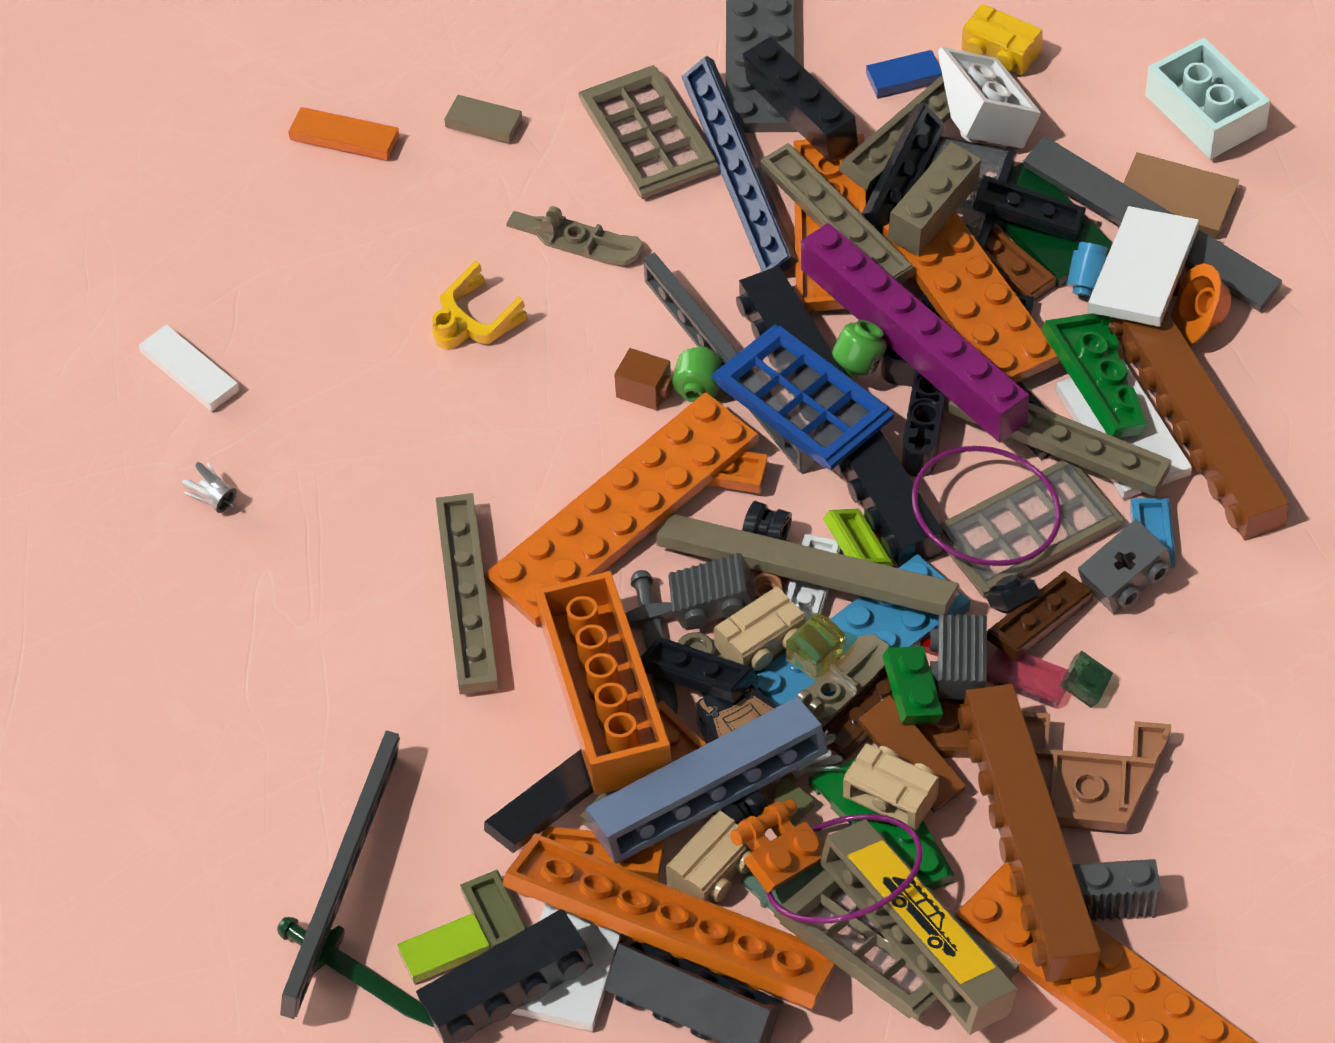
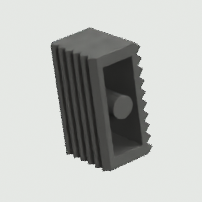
[668,553,756,629]
[930,613,987,700]
[1072,859,1161,922]

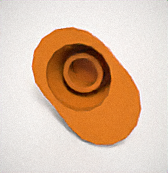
[1171,263,1232,346]

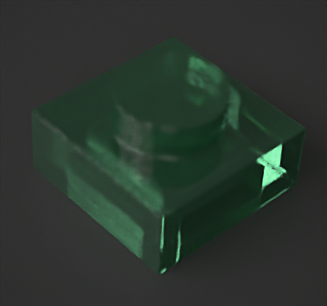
[1059,651,1113,708]

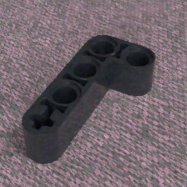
[881,345,947,477]

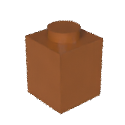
[614,348,673,410]

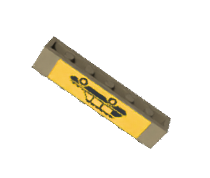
[820,819,1018,1035]

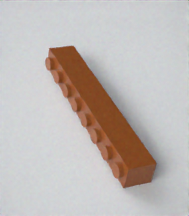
[1108,310,1290,541]
[958,684,1101,982]

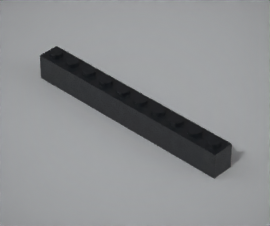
[736,266,944,567]

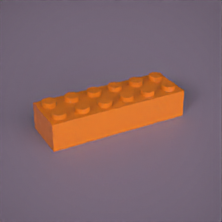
[535,571,672,795]

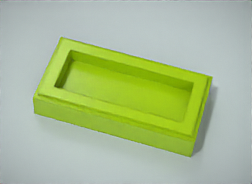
[823,508,893,567]
[397,913,490,984]

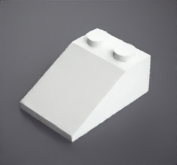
[938,46,1041,149]

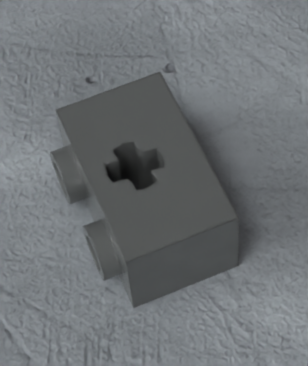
[1078,519,1171,615]

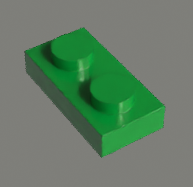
[882,646,943,725]

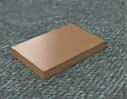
[1123,152,1239,238]

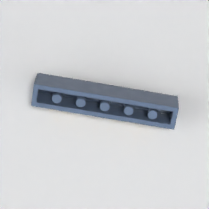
[586,697,828,864]

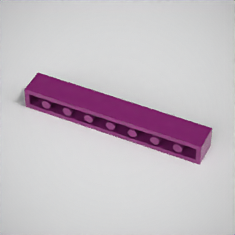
[801,223,1029,443]

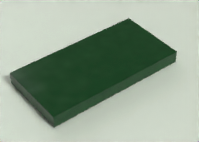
[971,162,1113,287]

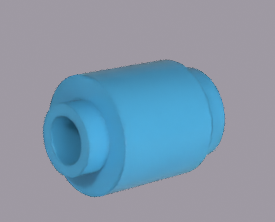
[1066,242,1108,297]

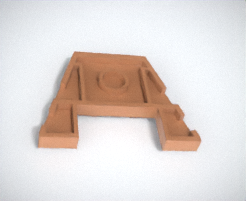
[1022,711,1171,832]

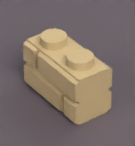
[714,587,805,671]
[843,743,939,831]
[666,811,752,903]

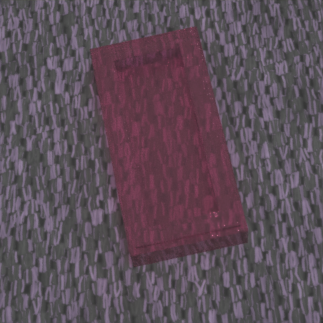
[986,648,1073,709]

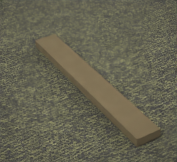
[657,514,959,615]

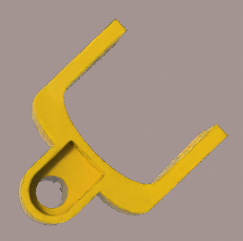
[432,260,528,350]

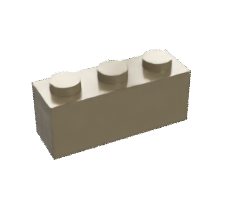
[888,142,982,256]

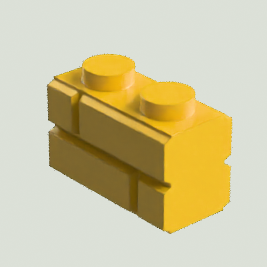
[961,3,1043,76]

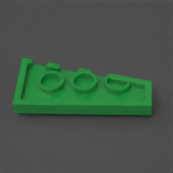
[1041,313,1147,438]
[809,758,954,891]

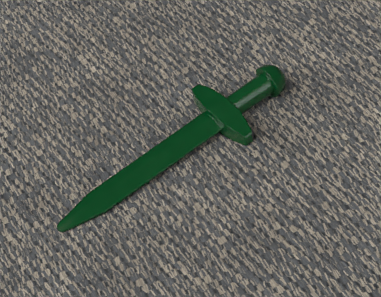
[277,916,434,1027]

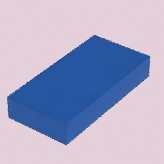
[866,50,942,98]

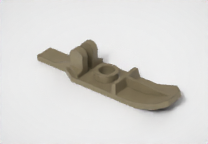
[506,206,644,266]
[797,634,890,727]

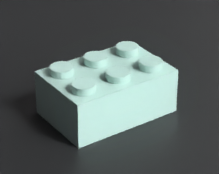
[1145,37,1271,160]

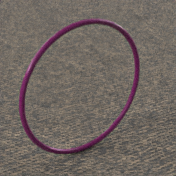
[912,446,1061,566]
[766,814,923,924]

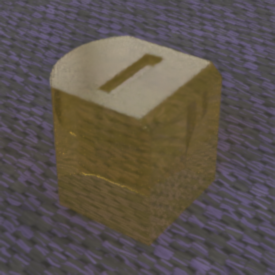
[786,613,845,681]

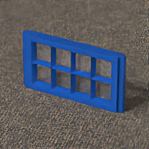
[712,324,894,470]

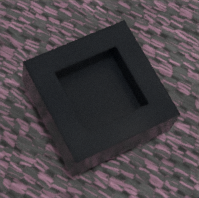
[985,575,1040,611]

